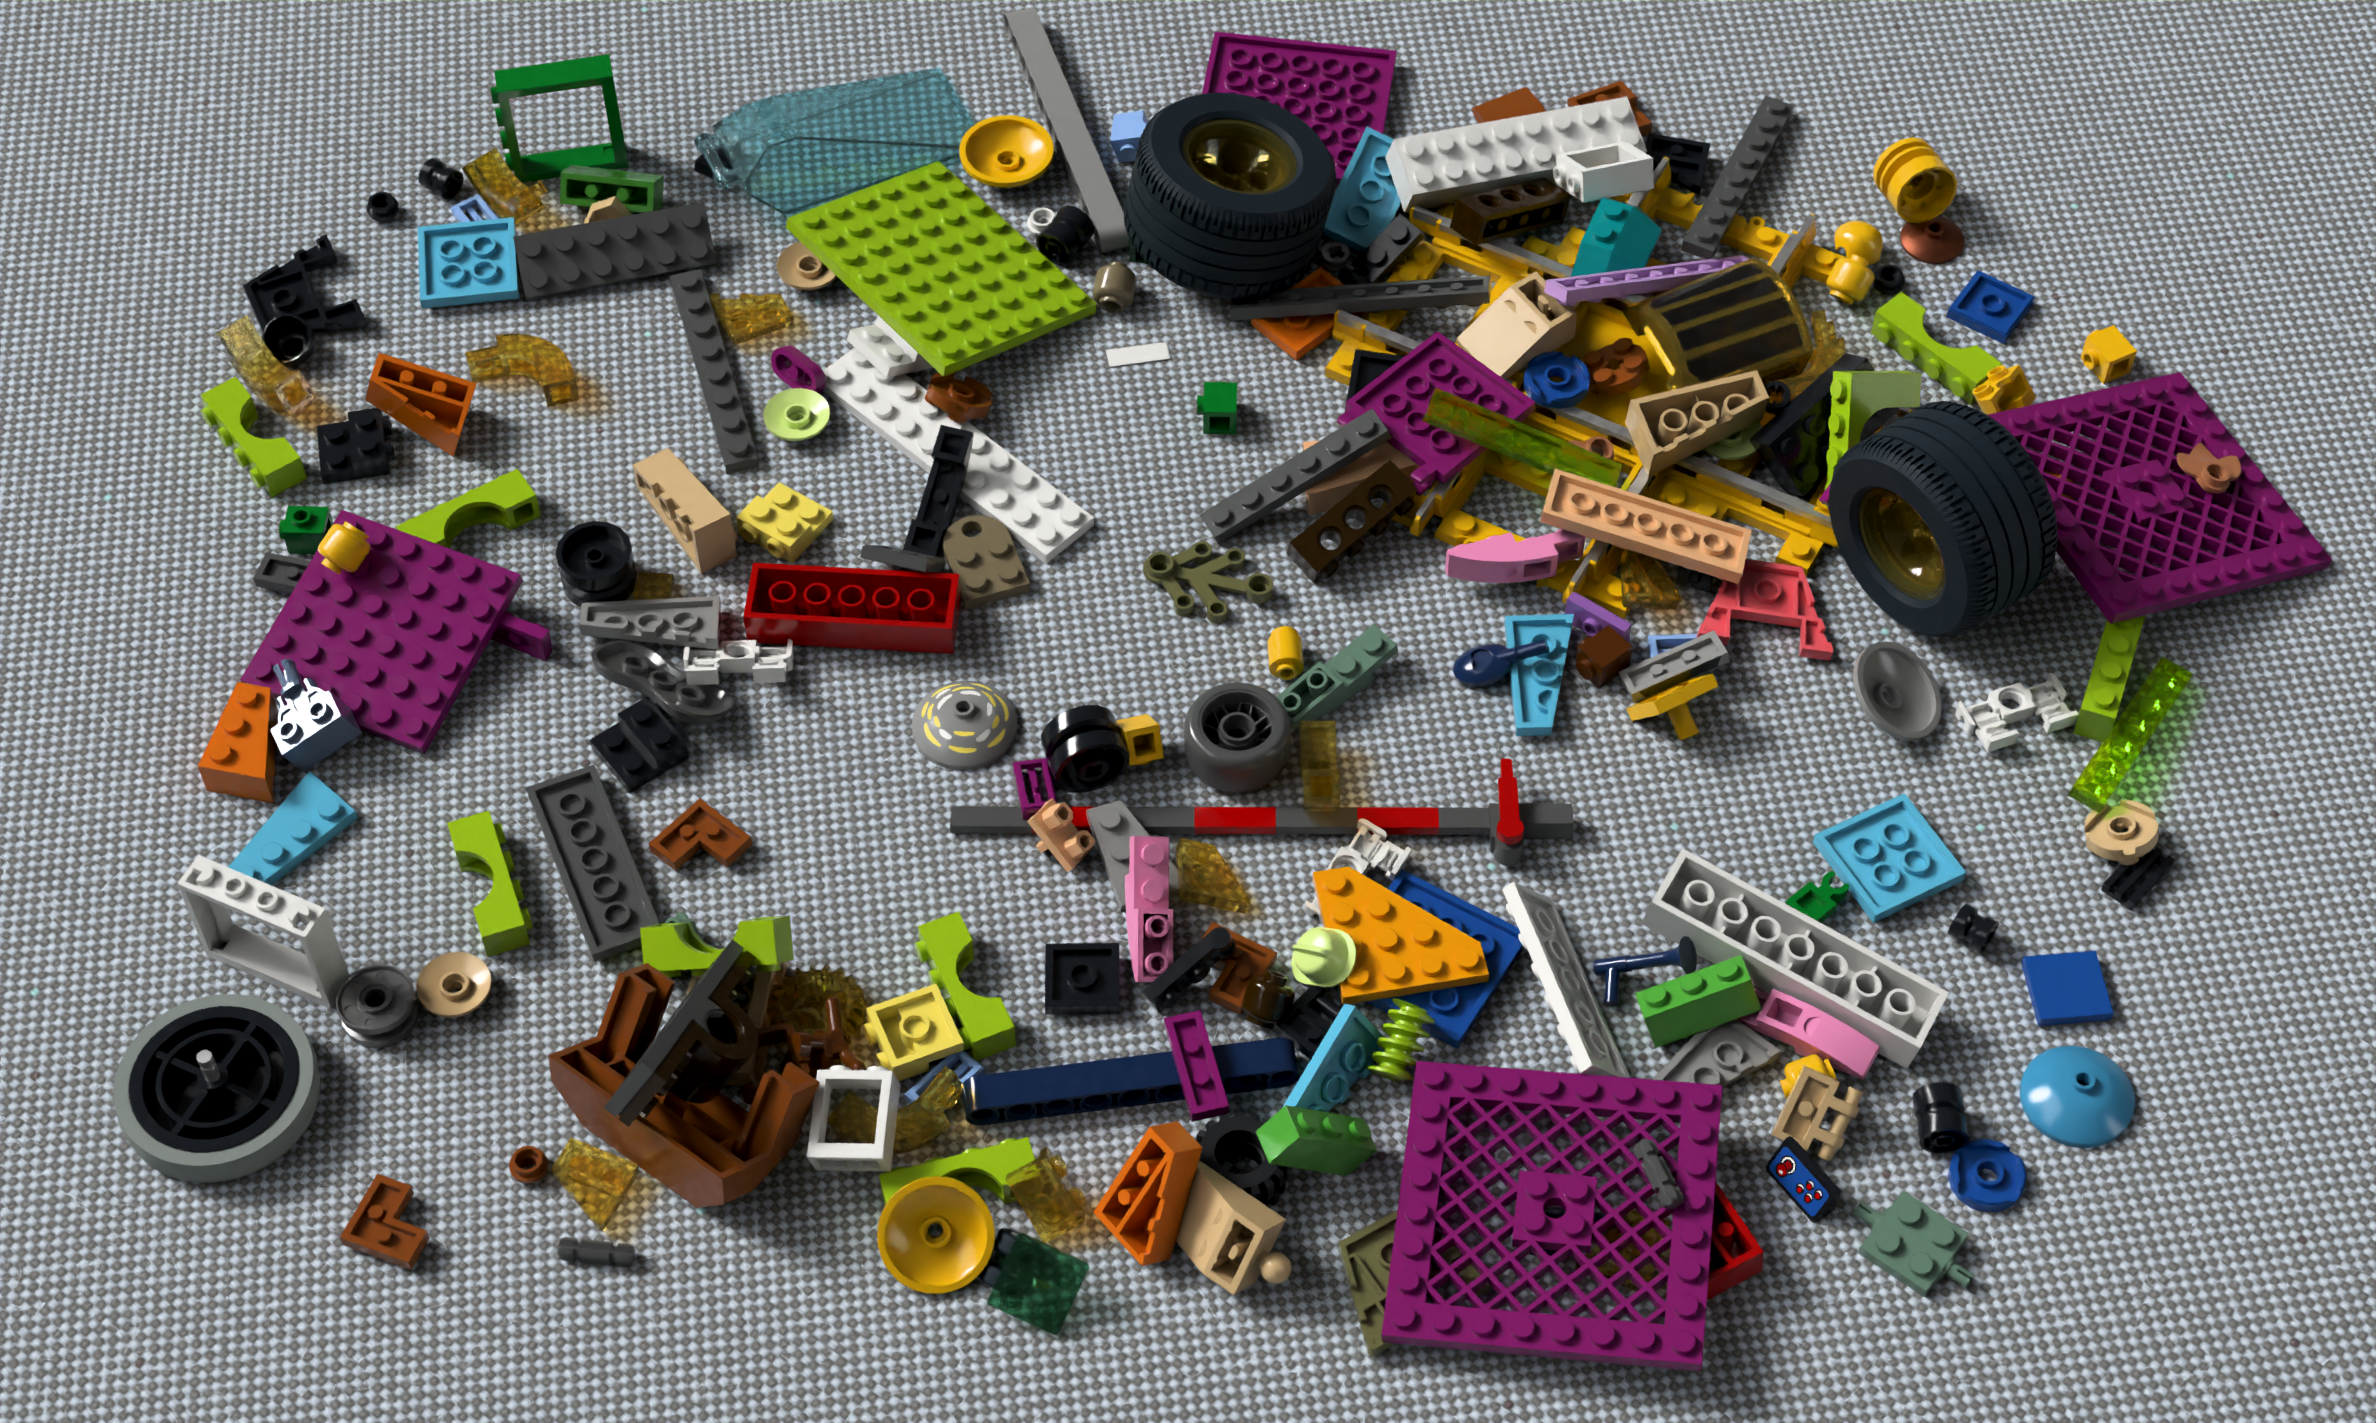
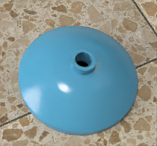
[2020,1046,2135,1148]

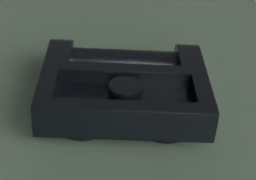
[1273,985,1342,1059]

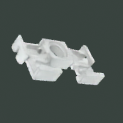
[683,639,794,685]
[1955,673,2079,752]
[1304,819,1412,923]

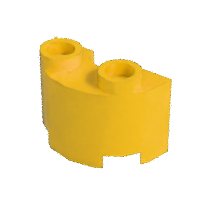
[1972,365,2037,415]

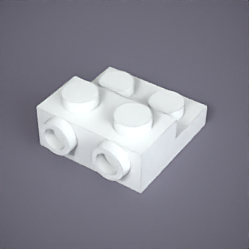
[847,316,934,378]

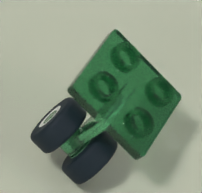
[979,1228,1089,1335]

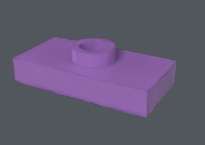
[1565,591,1632,643]

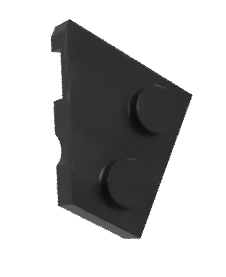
[1645,133,1710,195]

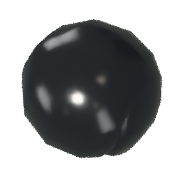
[261,313,315,368]

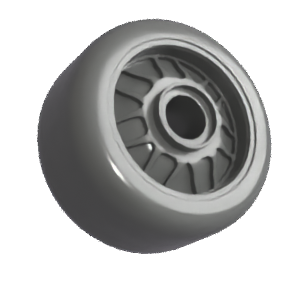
[1184,682,1291,793]

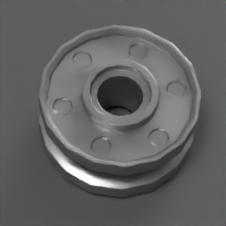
[335,964,420,1048]

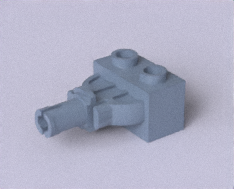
[270,659,362,772]

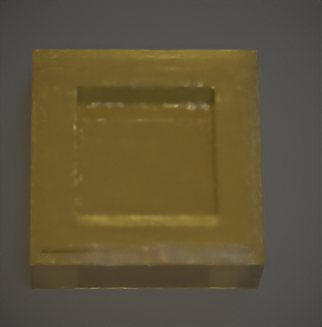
[633,571,675,600]

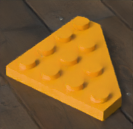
[1312,866,1489,1005]

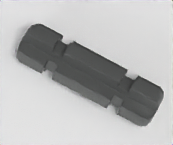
[1633,1138,1684,1210]
[558,1237,635,1268]

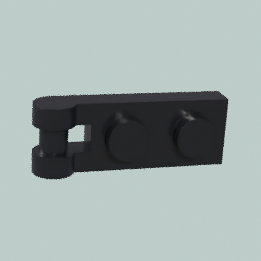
[1338,214,1425,285]
[1142,927,1237,1013]

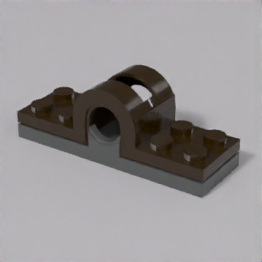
[604,939,758,1127]

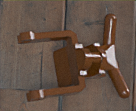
[730,997,866,1104]

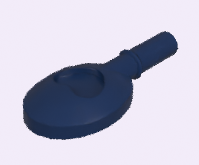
[1453,639,1549,687]

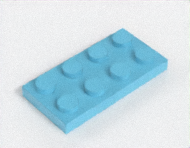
[1323,127,1401,253]

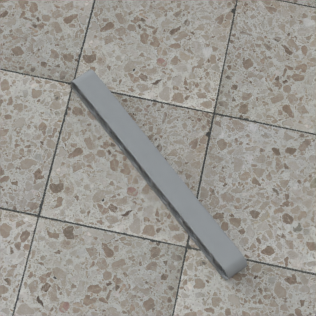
[1004,7,1130,253]

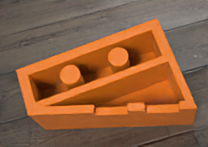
[365,353,477,457]
[198,682,279,803]

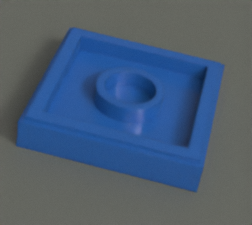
[1946,270,2036,344]
[2021,951,2114,1026]

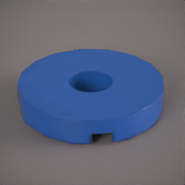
[1523,351,1591,409]
[1947,1139,2027,1213]

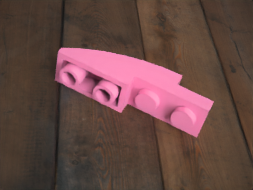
[1445,529,1585,583]
[1125,836,1173,983]
[1738,988,1880,1080]

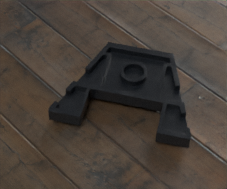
[243,235,367,333]

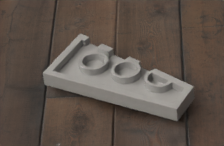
[579,596,721,650]

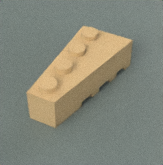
[1625,370,1769,477]
[633,448,738,574]

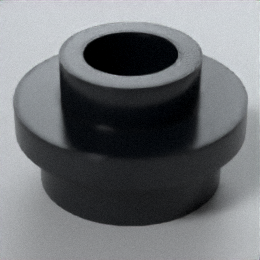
[366,192,399,221]
[1872,264,1905,295]

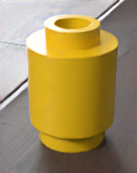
[1267,626,1304,680]

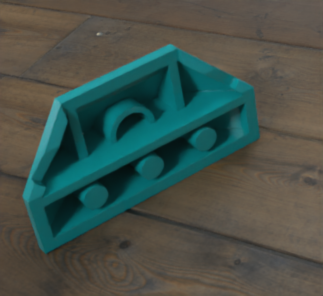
[1571,197,1662,277]

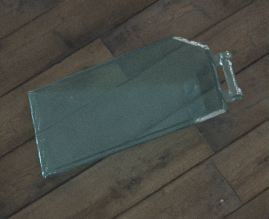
[694,67,975,221]

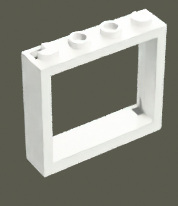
[177,855,349,1009]

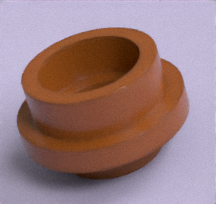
[509,1146,548,1184]

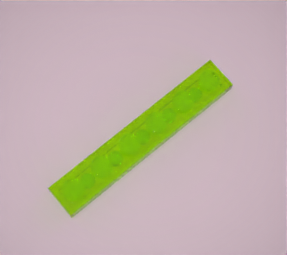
[1423,388,1622,487]
[2068,656,2193,813]

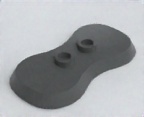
[591,641,735,725]

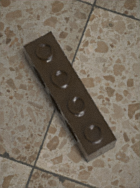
[1450,178,1571,245]
[1286,460,1417,583]

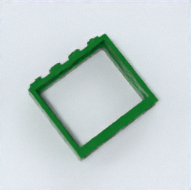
[490,54,629,184]

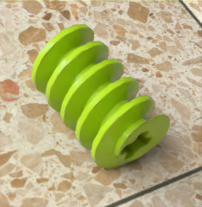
[1367,998,1435,1082]

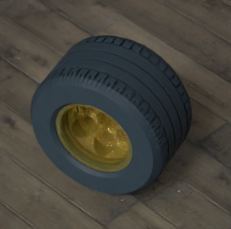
[1124,93,1336,299]
[1829,401,2058,638]

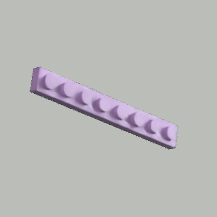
[1544,255,1764,306]

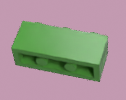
[560,165,664,213]
[1635,955,1762,1048]
[1256,1105,1377,1176]

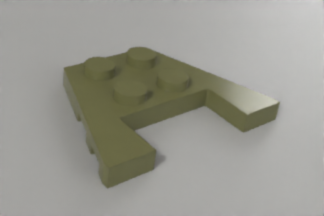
[1338,1209,1500,1357]

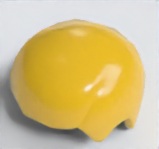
[1834,220,1883,264]

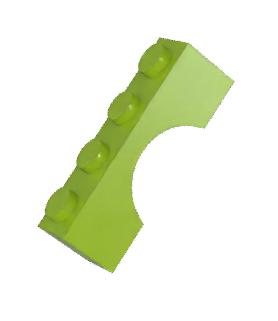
[1871,292,2002,405]
[200,376,307,497]
[395,469,541,549]
[2073,615,2146,743]
[447,810,533,957]
[914,911,1016,1061]
[640,915,794,977]
[879,1137,1041,1205]

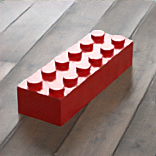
[743,563,961,654]

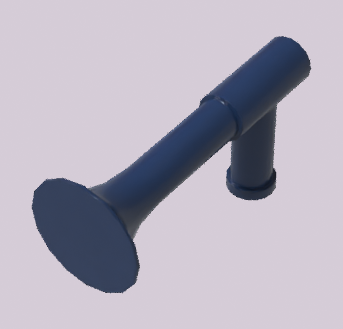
[1593,936,1697,1007]

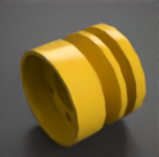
[1873,137,1958,223]

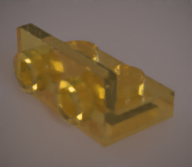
[1006,1146,1088,1244]

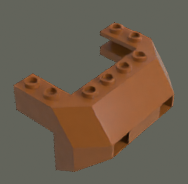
[548,963,820,1208]

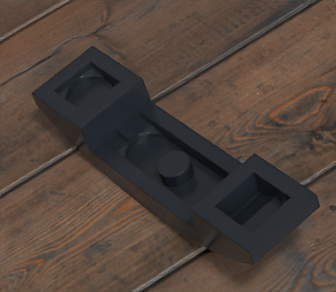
[903,425,974,557]

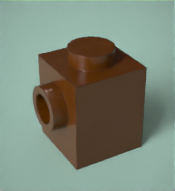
[1575,625,1633,689]

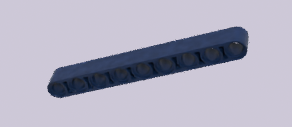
[962,1038,1300,1125]

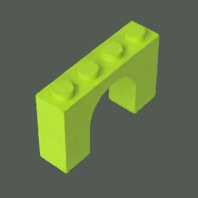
[1824,371,1922,507]

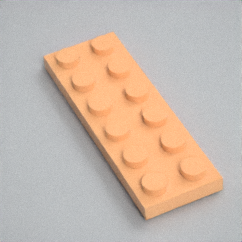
[1540,469,1752,584]

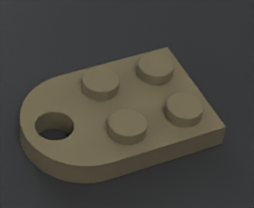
[943,515,1031,610]

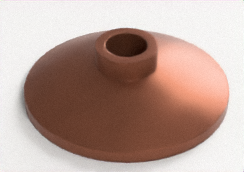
[1900,216,1965,264]

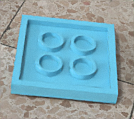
[418,217,519,309]
[1813,793,1967,923]

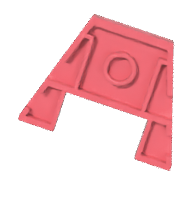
[1696,559,1833,661]

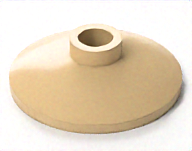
[777,242,837,290]
[416,952,492,1017]

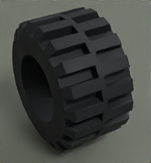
[1196,1112,1288,1207]

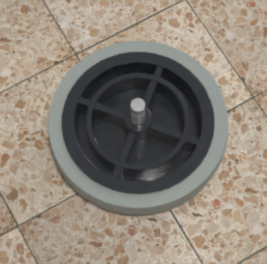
[113,994,320,1183]

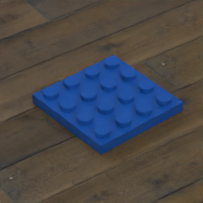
[1335,869,1524,1049]

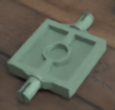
[1853,1191,1975,1297]

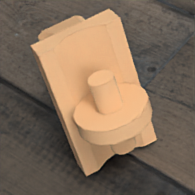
[1027,798,1095,872]

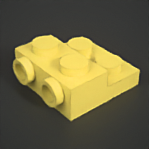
[736,482,834,564]
[863,984,964,1081]

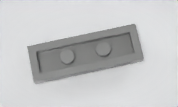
[1618,630,1730,703]

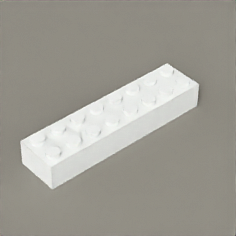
[1385,97,1647,213]
[1641,848,1949,1069]

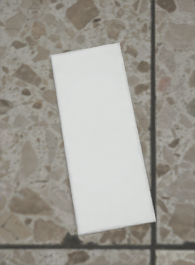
[1106,342,1170,367]

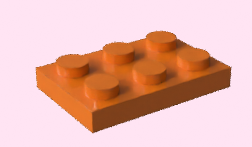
[1251,267,1361,361]

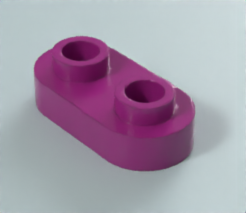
[771,345,826,394]

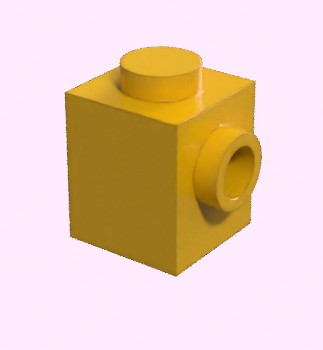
[2081,325,2137,384]
[1116,714,1164,766]

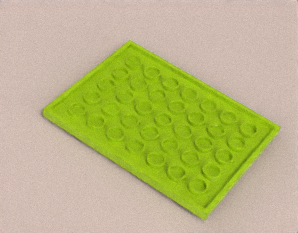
[786,161,1097,377]

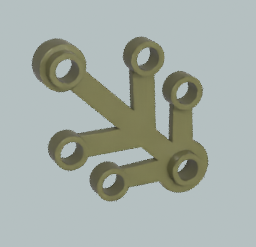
[1143,541,1273,624]

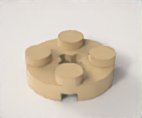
[2085,800,2159,865]

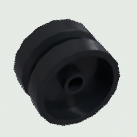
[555,521,638,607]
[1041,705,1130,793]

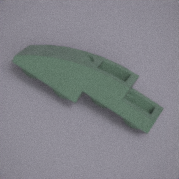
[1277,624,1398,730]

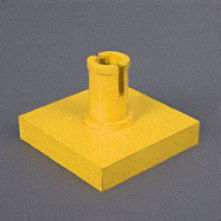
[1626,673,1718,740]

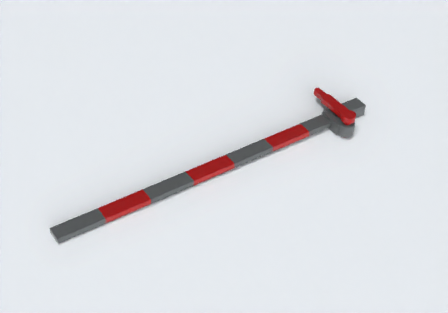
[950,758,1574,866]

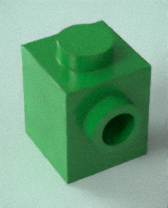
[1197,382,1237,434]
[279,506,333,554]

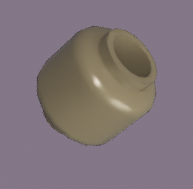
[1092,262,1137,313]

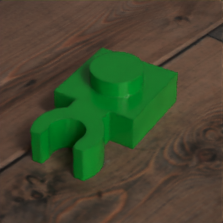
[1785,871,1850,923]

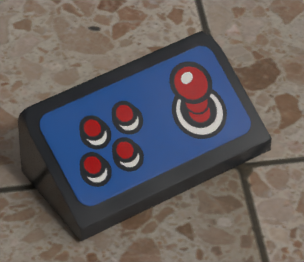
[1765,1136,1840,1223]

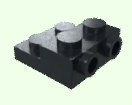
[317,408,395,484]
[589,697,689,794]

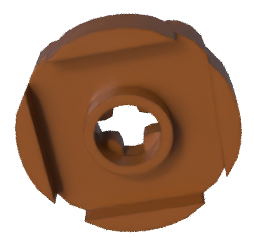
[1583,338,1650,396]
[925,373,993,423]

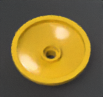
[959,115,1054,188]
[877,1176,995,1294]

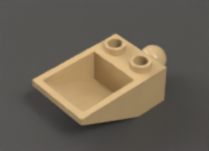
[1456,272,1581,380]
[1176,1160,1291,1295]

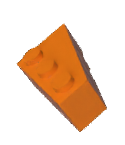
[1093,1121,1203,1266]

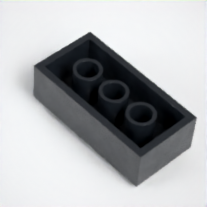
[1749,353,1900,496]

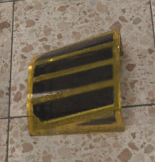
[1623,257,1814,396]

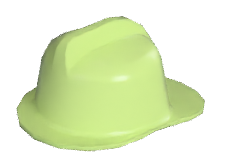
[1291,927,1357,987]

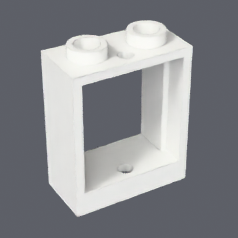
[1553,141,1654,203]
[807,1065,901,1172]

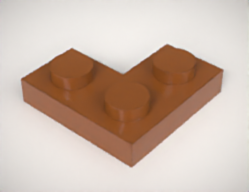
[648,799,752,871]
[1201,922,1277,1015]
[340,1174,430,1270]

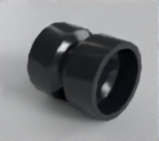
[1036,206,1095,266]
[1912,1082,1969,1153]

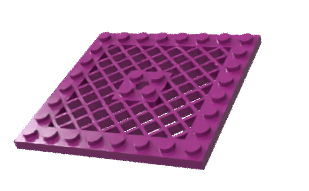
[1988,372,2332,624]
[1381,1061,1722,1372]

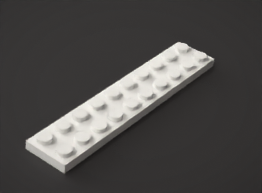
[823,347,1094,564]

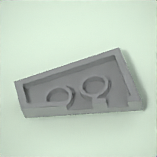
[1086,800,1190,911]
[1652,1019,1781,1088]

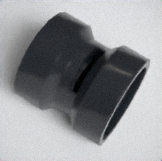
[418,158,464,200]
[1676,566,1714,592]
[1948,903,1999,953]

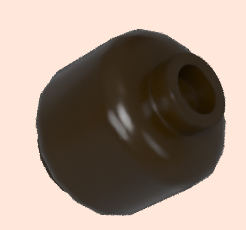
[1241,970,1295,1029]

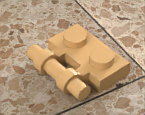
[1771,1065,1863,1162]

